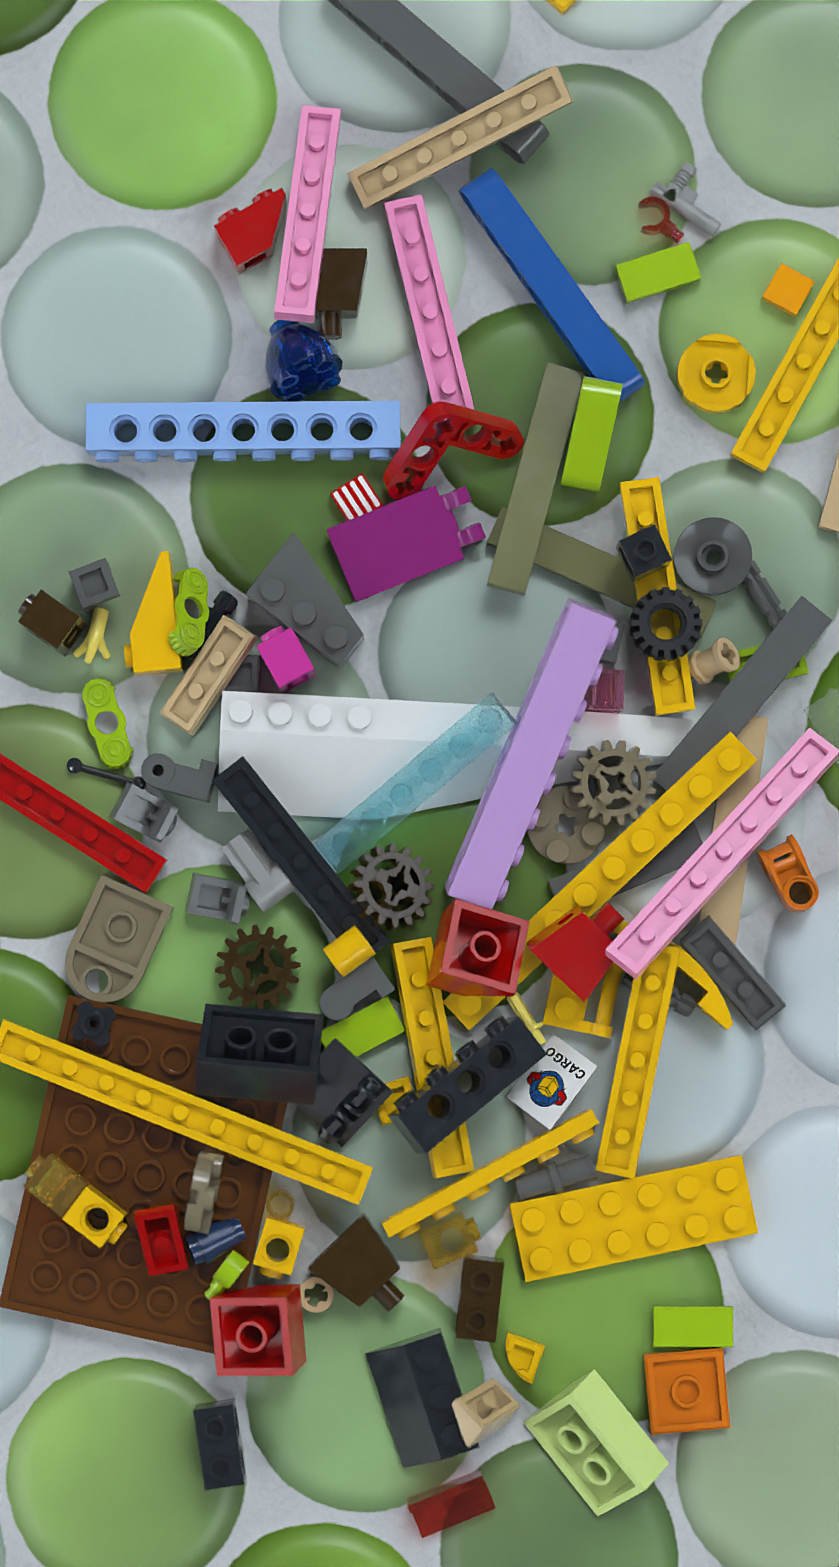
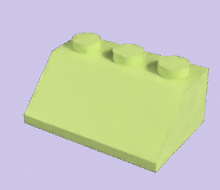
[523,1369,669,1517]

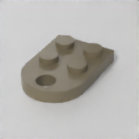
[65,875,174,1002]

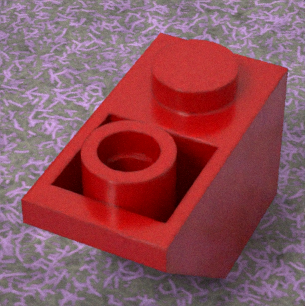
[214,188,287,274]

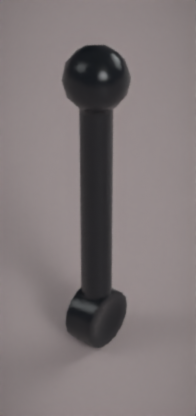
[67,758,146,790]

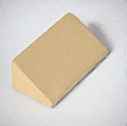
[452,1378,521,1447]

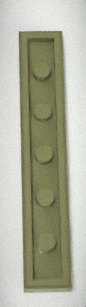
[486,363,584,596]
[486,506,717,638]

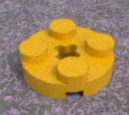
[677,334,756,414]

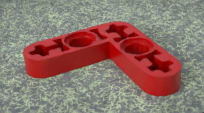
[383,401,524,500]

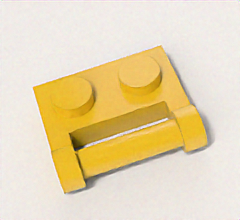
[542,962,626,1039]

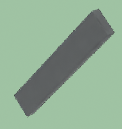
[653,596,832,791]

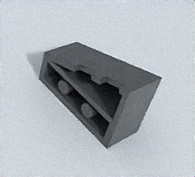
[246,532,364,670]

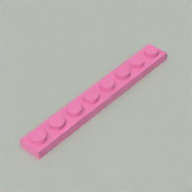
[605,728,839,979]

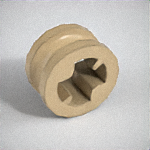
[300,1275,334,1313]

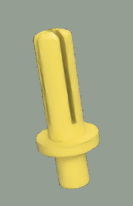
[507,992,547,1045]

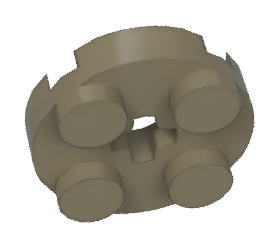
[527,786,605,865]
[184,1151,224,1234]

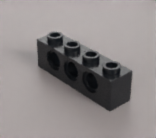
[388,1016,547,1154]

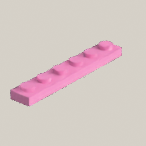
[274,105,341,323]
[384,194,475,421]

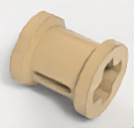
[688,637,740,685]

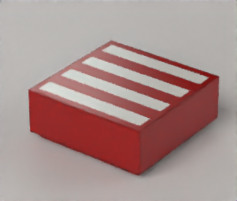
[330,472,384,521]

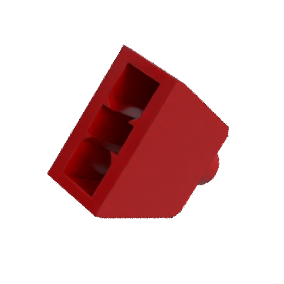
[526,903,625,1002]

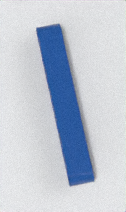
[459,168,645,403]

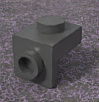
[109,782,179,843]
[185,872,249,925]

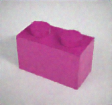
[256,626,316,694]

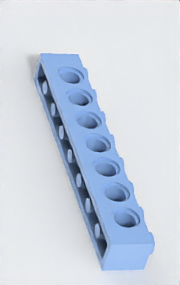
[86,401,401,463]

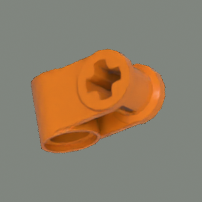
[756,834,819,913]

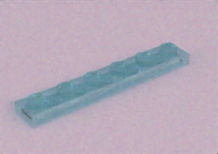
[314,693,518,874]

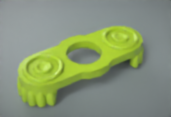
[168,567,209,656]
[82,678,134,770]

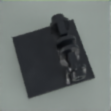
[296,1038,394,1147]

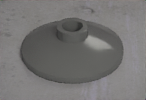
[674,517,752,595]

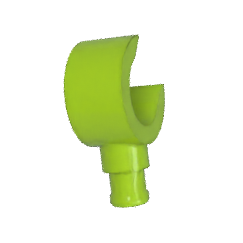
[205,1250,249,1300]

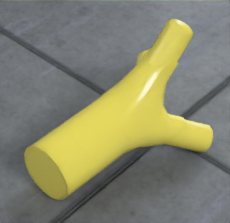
[73,607,111,664]

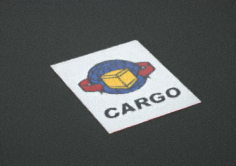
[506,1034,598,1130]

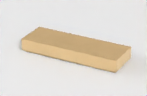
[160,615,258,735]

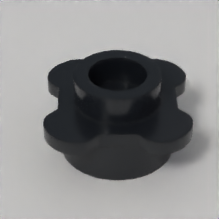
[72,1001,116,1046]

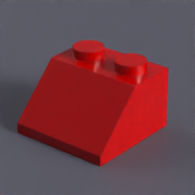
[427,899,530,996]
[210,1284,307,1376]

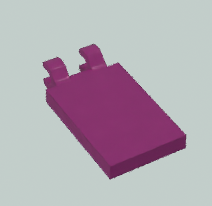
[326,485,486,602]

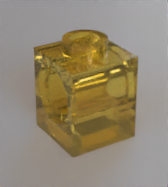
[23,1153,90,1217]
[419,1211,482,1270]

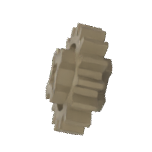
[570,740,657,825]

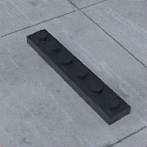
[212,756,390,953]

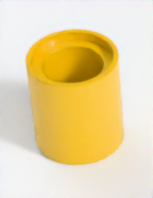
[323,925,376,977]

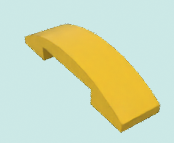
[612,922,733,1030]

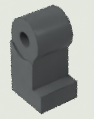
[141,753,219,803]
[320,957,395,1020]

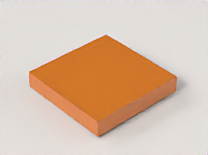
[643,1347,730,1435]

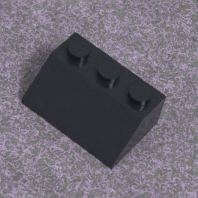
[195,1003,324,1105]
[365,1328,479,1468]

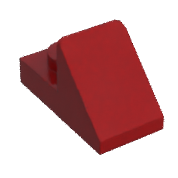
[134,1204,189,1276]

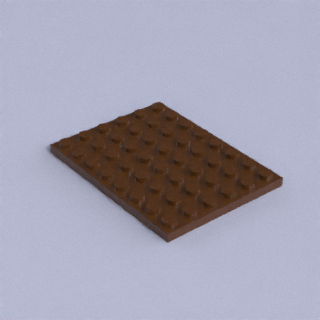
[0,995,287,1354]

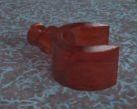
[638,196,684,243]

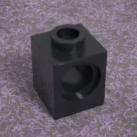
[616,524,672,583]

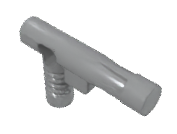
[649,161,722,236]

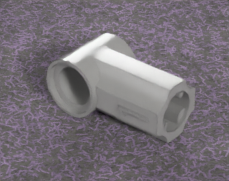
[222,829,296,912]

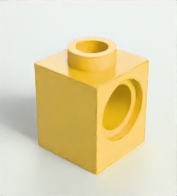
[62,1184,128,1248]
[253,1215,306,1279]

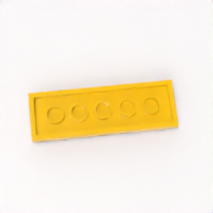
[509,1154,758,1282]

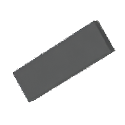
[679,915,786,1031]

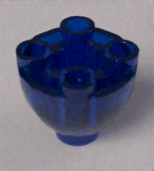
[265,320,343,402]

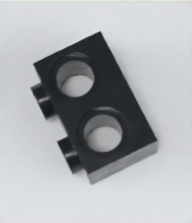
[193,1398,247,1491]

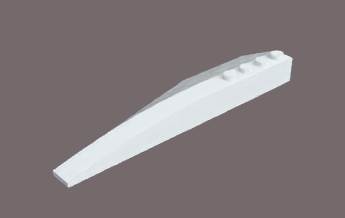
[218,691,693,820]

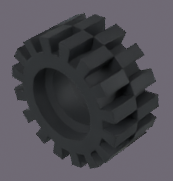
[629,587,702,661]

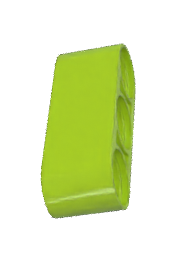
[561,376,623,493]

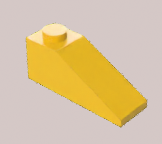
[124,551,184,677]

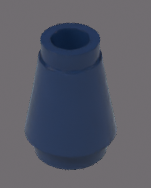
[184,1217,246,1266]

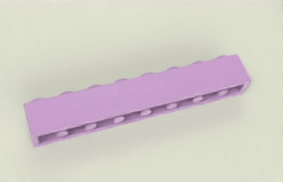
[444,597,618,909]

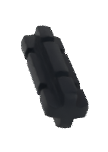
[185,590,238,661]

